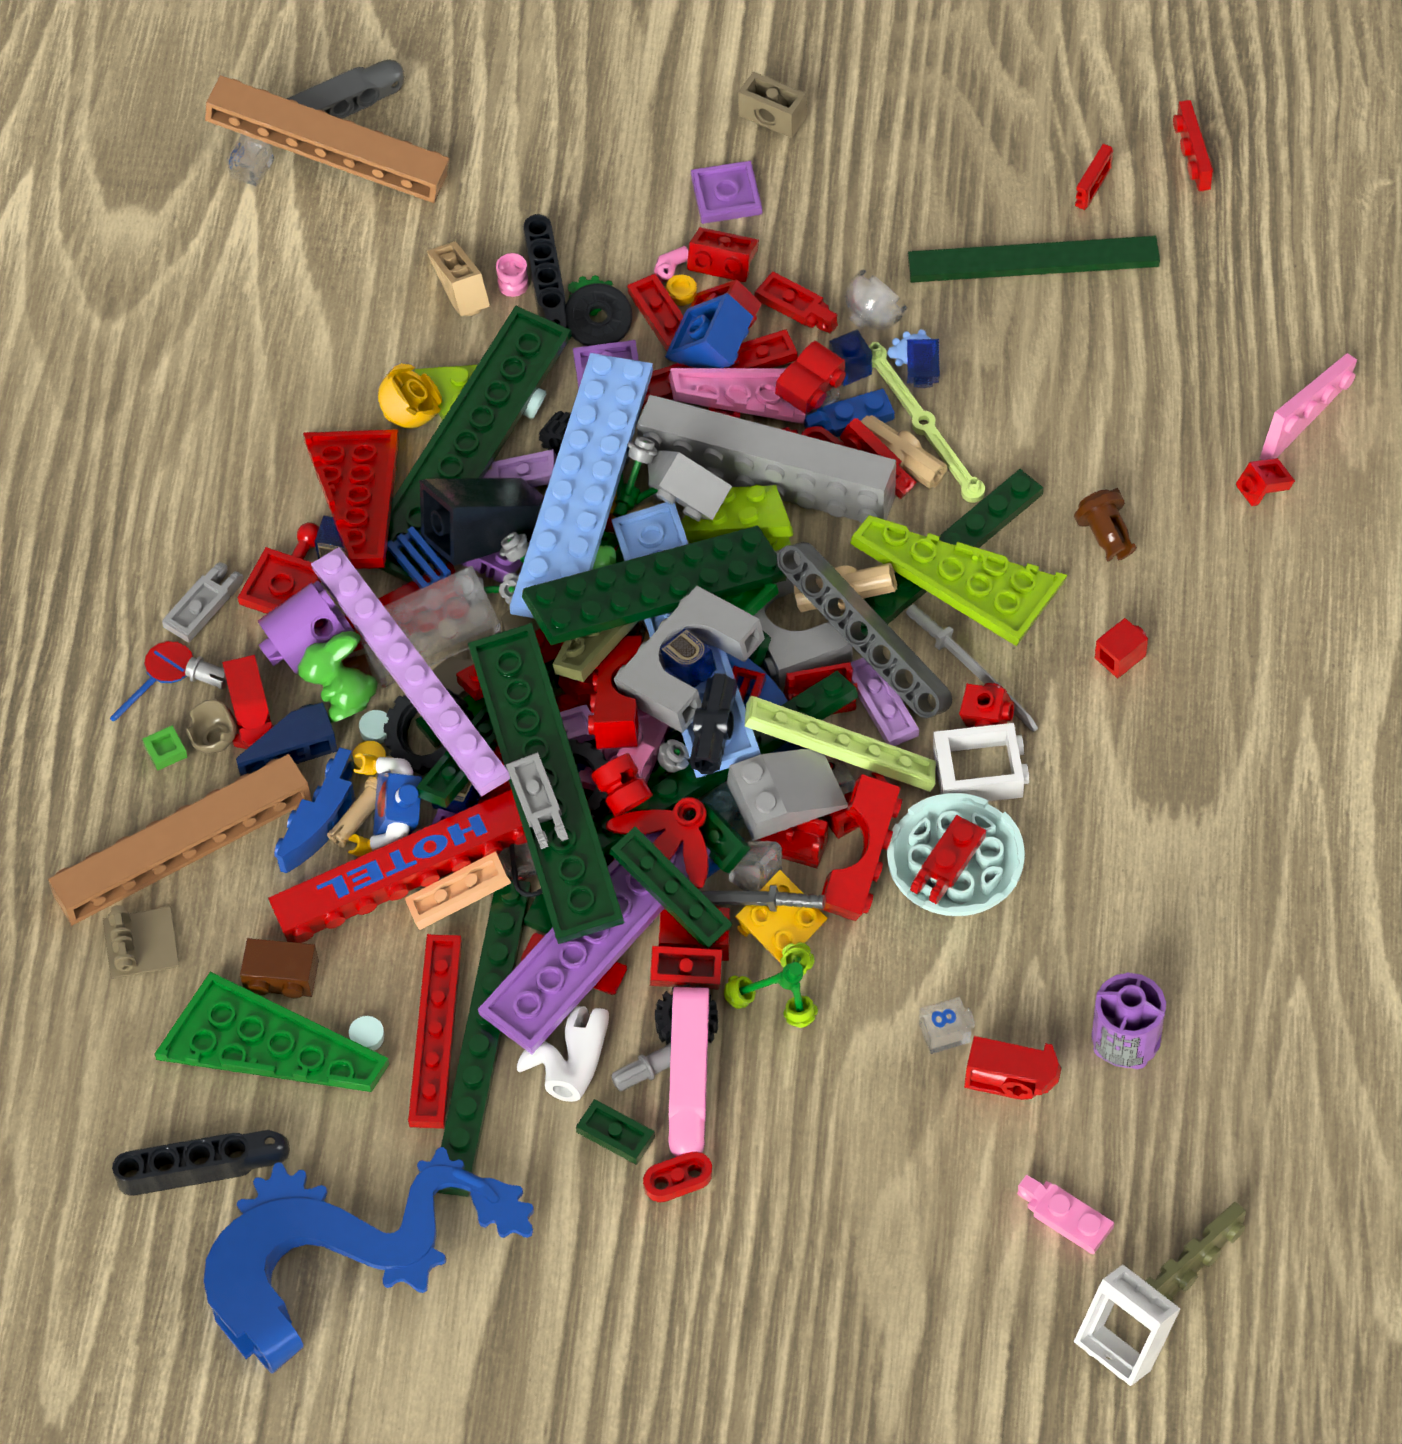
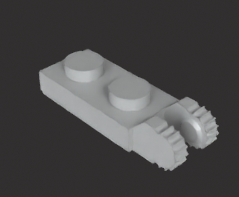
[162,562,244,643]
[506,752,569,849]

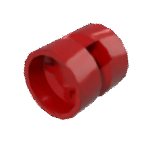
[591,753,653,817]

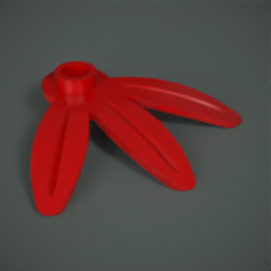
[606,797,709,889]

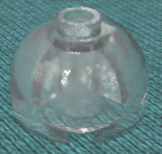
[845,269,908,330]

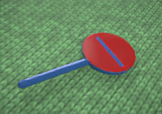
[110,641,193,721]

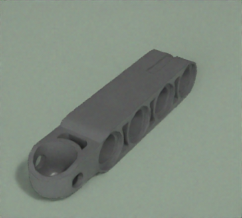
[287,59,404,119]

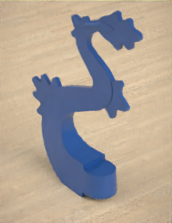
[204,1147,534,1374]

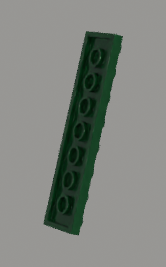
[522,525,787,645]

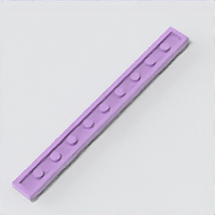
[311,547,511,796]

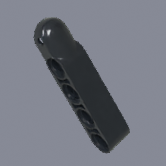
[524,214,567,328]
[112,1130,290,1196]

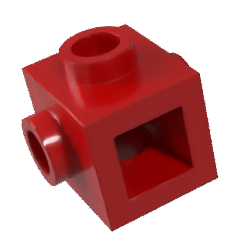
[959,683,1014,727]

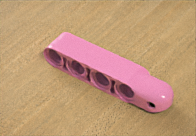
[668,987,709,1157]

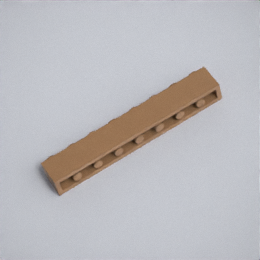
[205,75,449,203]
[48,754,312,926]

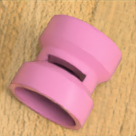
[496,253,529,297]

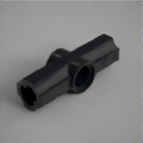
[689,673,737,775]

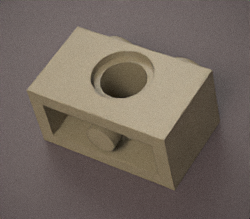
[738,71,807,138]

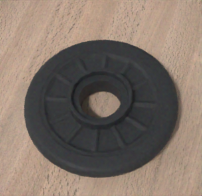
[565,283,633,346]

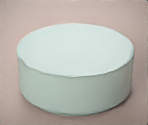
[523,388,547,419]
[359,710,388,744]
[349,1016,385,1051]

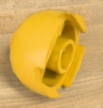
[378,364,442,429]

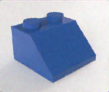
[665,293,753,368]

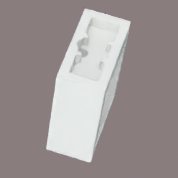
[933,723,1029,801]
[1074,1265,1180,1386]

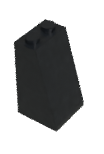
[420,478,544,566]

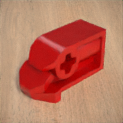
[222,654,275,749]
[964,1036,1062,1100]

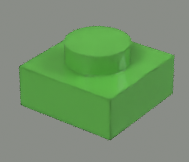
[142,725,188,771]

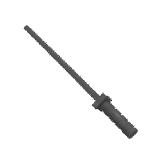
[701,885,826,912]

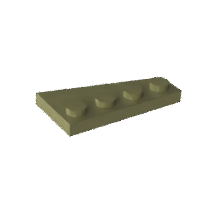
[553,621,638,682]
[1145,1202,1246,1302]

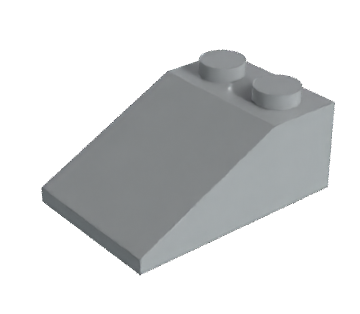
[648,450,732,522]
[727,749,848,841]

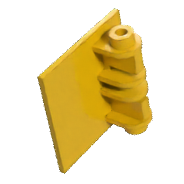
[735,870,828,963]

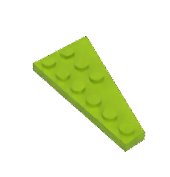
[850,515,1067,647]

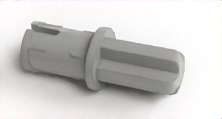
[611,1043,671,1091]

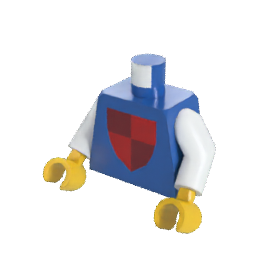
[348,753,422,857]

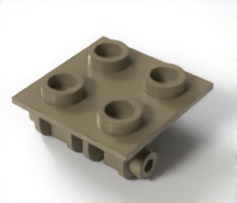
[103,905,179,979]

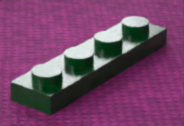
[609,826,733,949]

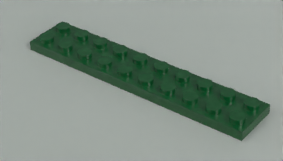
[378,305,572,583]
[468,623,625,944]

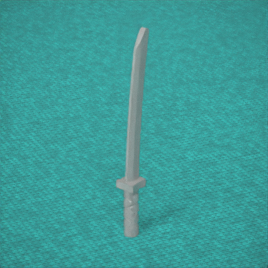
[906,604,1038,732]

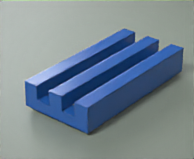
[387,526,452,594]

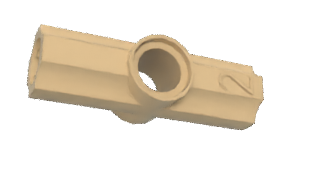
[861,415,947,489]
[794,563,897,612]

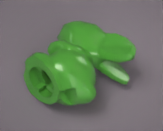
[297,631,378,723]

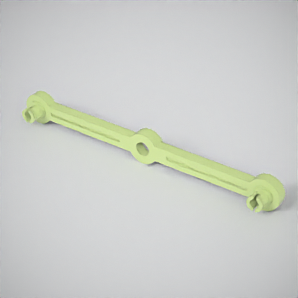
[867,342,985,503]

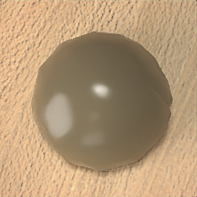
[186,699,237,754]

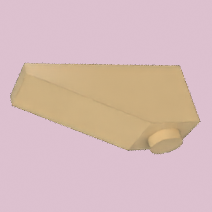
[427,241,490,316]

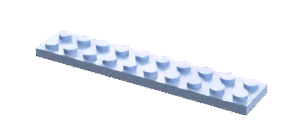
[509,353,653,618]
[611,502,761,778]

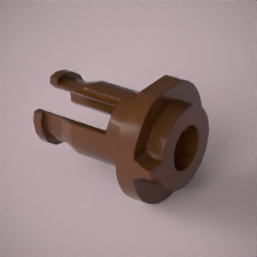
[1074,488,1137,562]

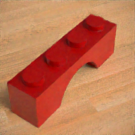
[588,636,643,749]
[820,774,902,921]

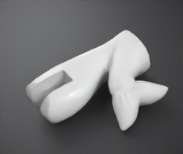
[517,1006,609,1102]

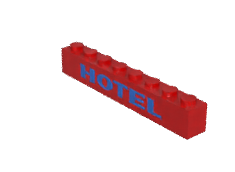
[268,790,527,943]

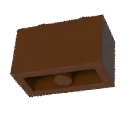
[240,938,319,999]

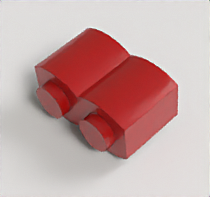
[775,340,846,414]

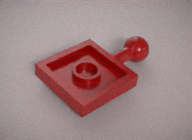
[237,522,323,614]

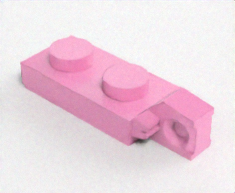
[1017,1175,1114,1255]

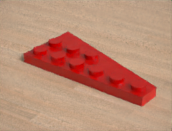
[303,429,399,569]

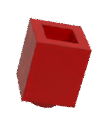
[1094,618,1148,679]

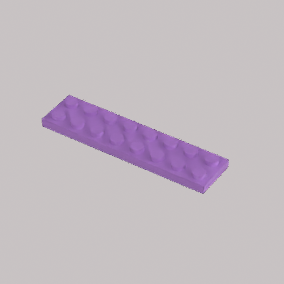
[478,830,711,1054]

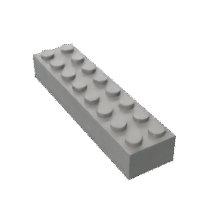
[637,395,896,523]

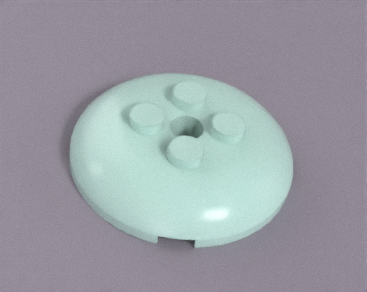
[887,793,1025,916]

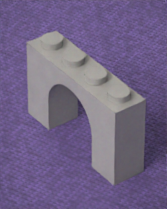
[754,549,853,688]
[614,586,765,733]

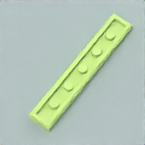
[745,696,936,792]

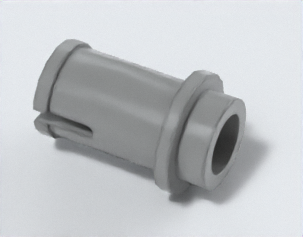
[185,656,227,690]

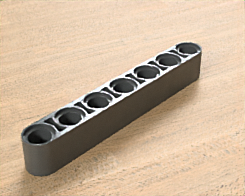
[777,542,952,718]

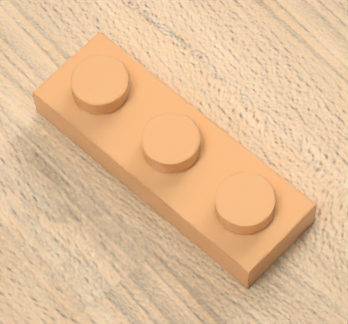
[405,851,511,930]

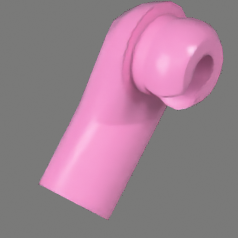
[654,246,689,282]

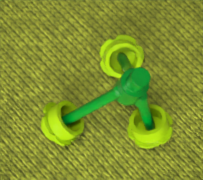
[724,942,818,1028]

